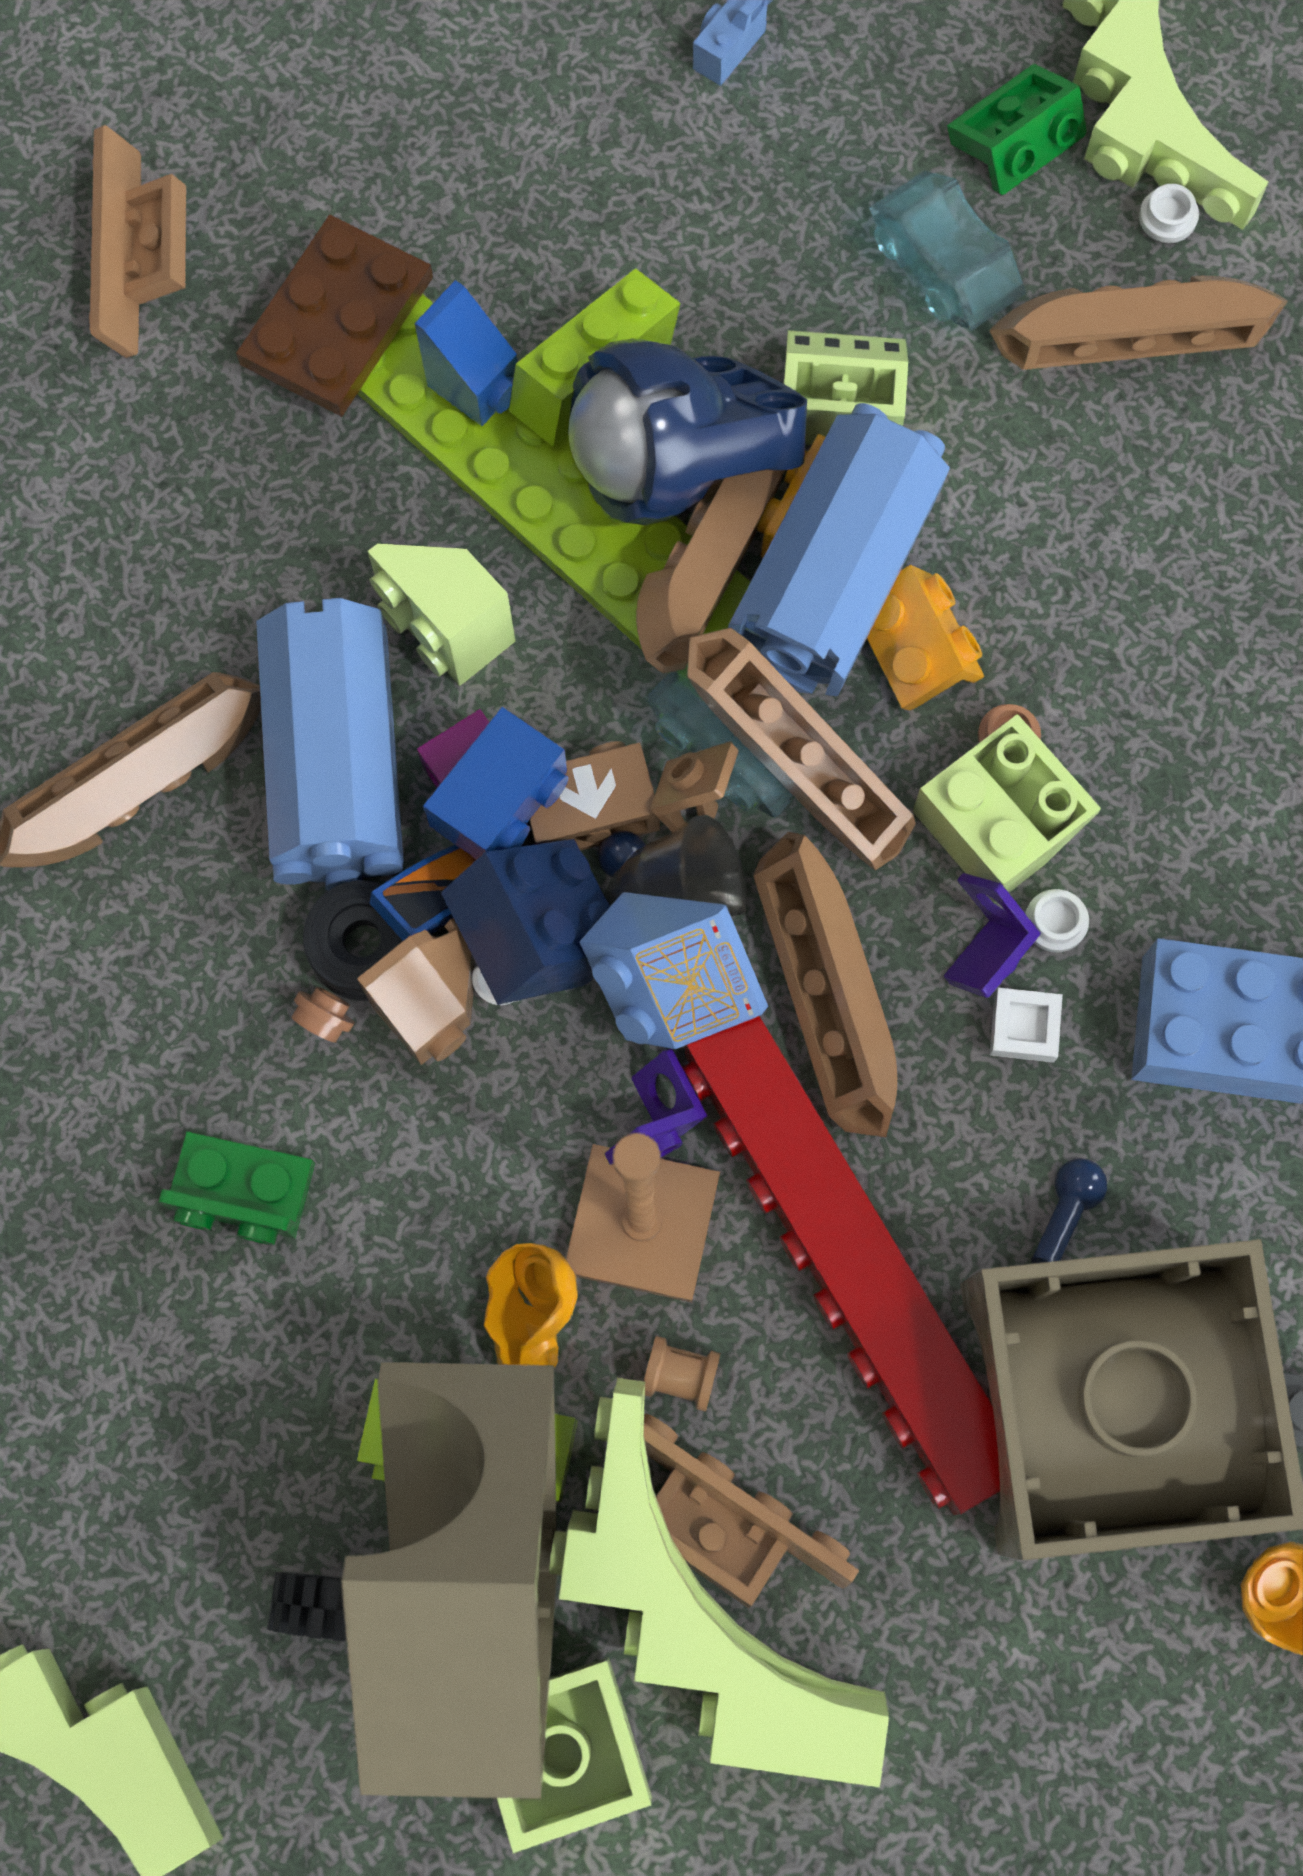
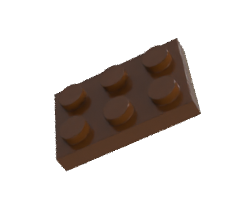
[236,214,433,417]

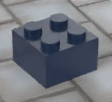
[441,839,610,1005]

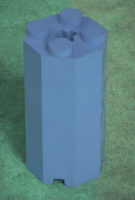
[728,403,950,696]
[256,598,404,891]

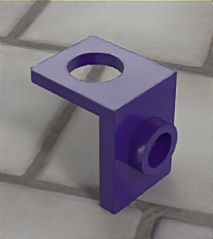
[944,873,1041,998]
[604,1049,707,1165]

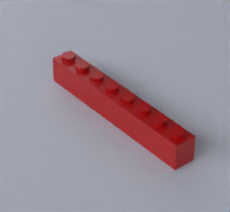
[682,1016,1000,1515]

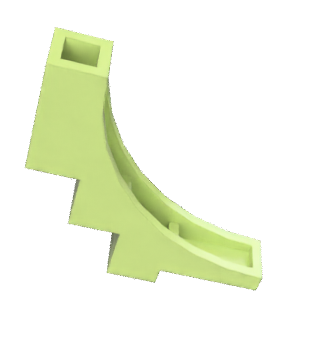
[1062,0,1268,230]
[549,1378,889,1787]
[0,1644,223,1876]

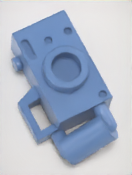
[693,0,774,86]

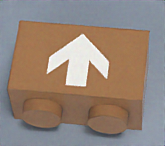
[529,741,660,851]

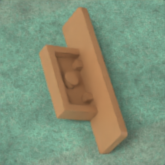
[89,125,186,358]
[644,1414,859,1609]

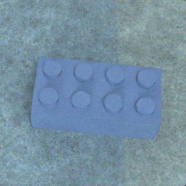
[1131,938,1303,1104]

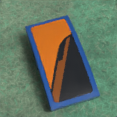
[369,845,476,941]

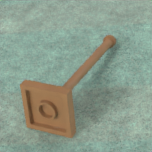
[566,1133,720,1303]

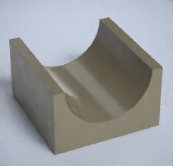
[960,1239,1303,1560]
[342,1362,557,1799]

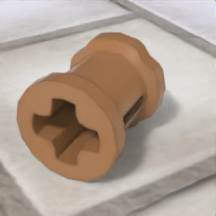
[644,1336,721,1412]

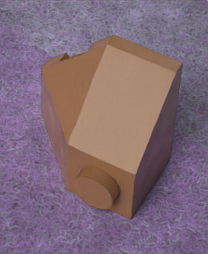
[357,918,474,1065]

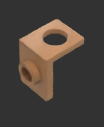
[650,741,739,854]

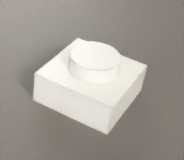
[990,987,1063,1063]

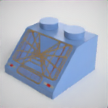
[580,892,768,1049]

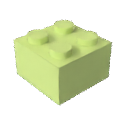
[497,1657,652,1853]

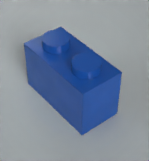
[423,707,569,860]

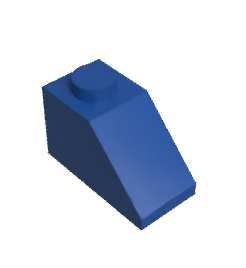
[415,280,518,426]

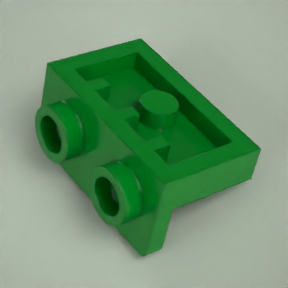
[947,64,1087,195]
[158,1131,316,1246]

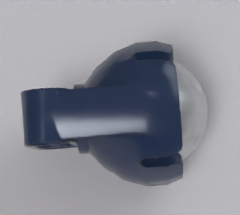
[568,338,807,525]

